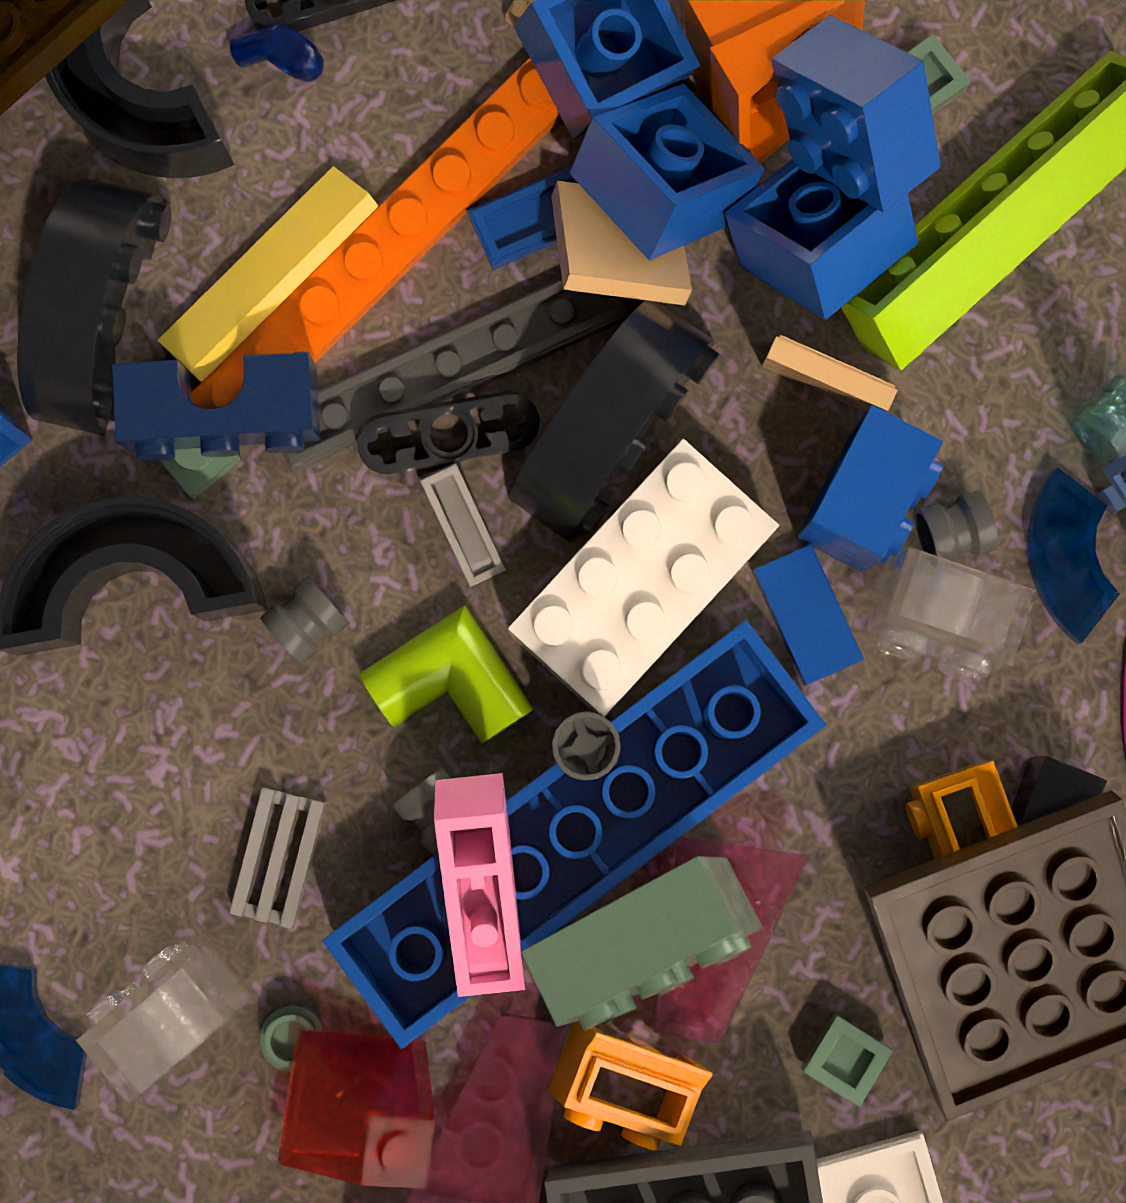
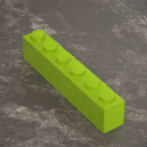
[841,51,1126,371]

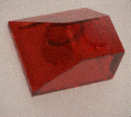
[277,1029,435,1189]

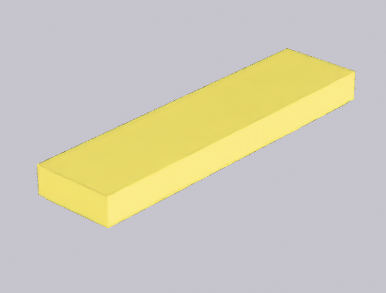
[157,166,378,382]

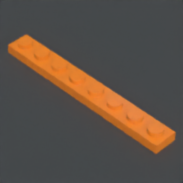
[191,58,562,409]

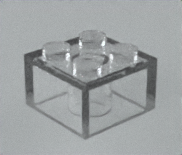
[864,547,1037,681]
[76,939,256,1104]

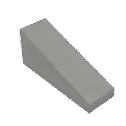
[417,462,506,587]

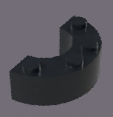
[45,0,235,178]
[17,178,171,436]
[509,300,720,543]
[0,496,268,656]

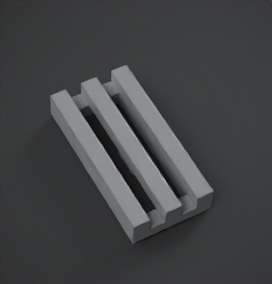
[229,788,327,929]

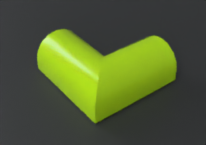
[359,604,535,745]

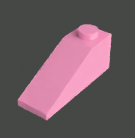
[434,773,525,997]

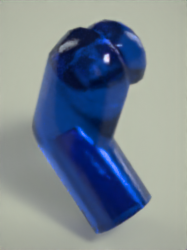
[230,23,324,82]

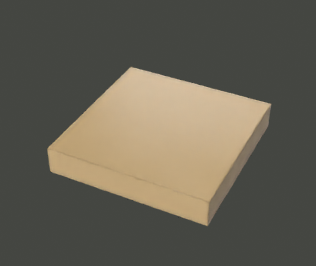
[551,180,692,305]
[762,335,898,412]

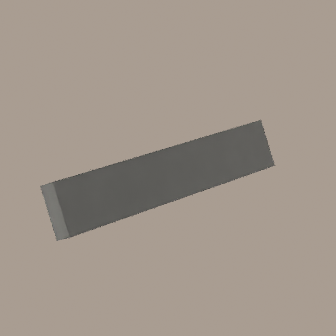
[282,278,632,474]

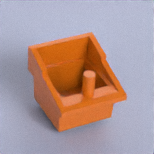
[684,0,865,164]

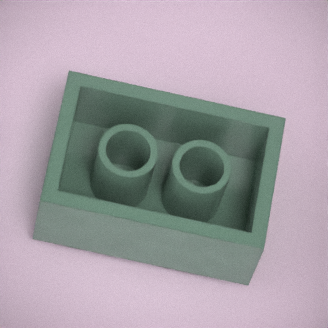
[521,856,763,1031]

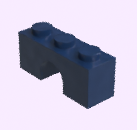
[112,352,320,461]

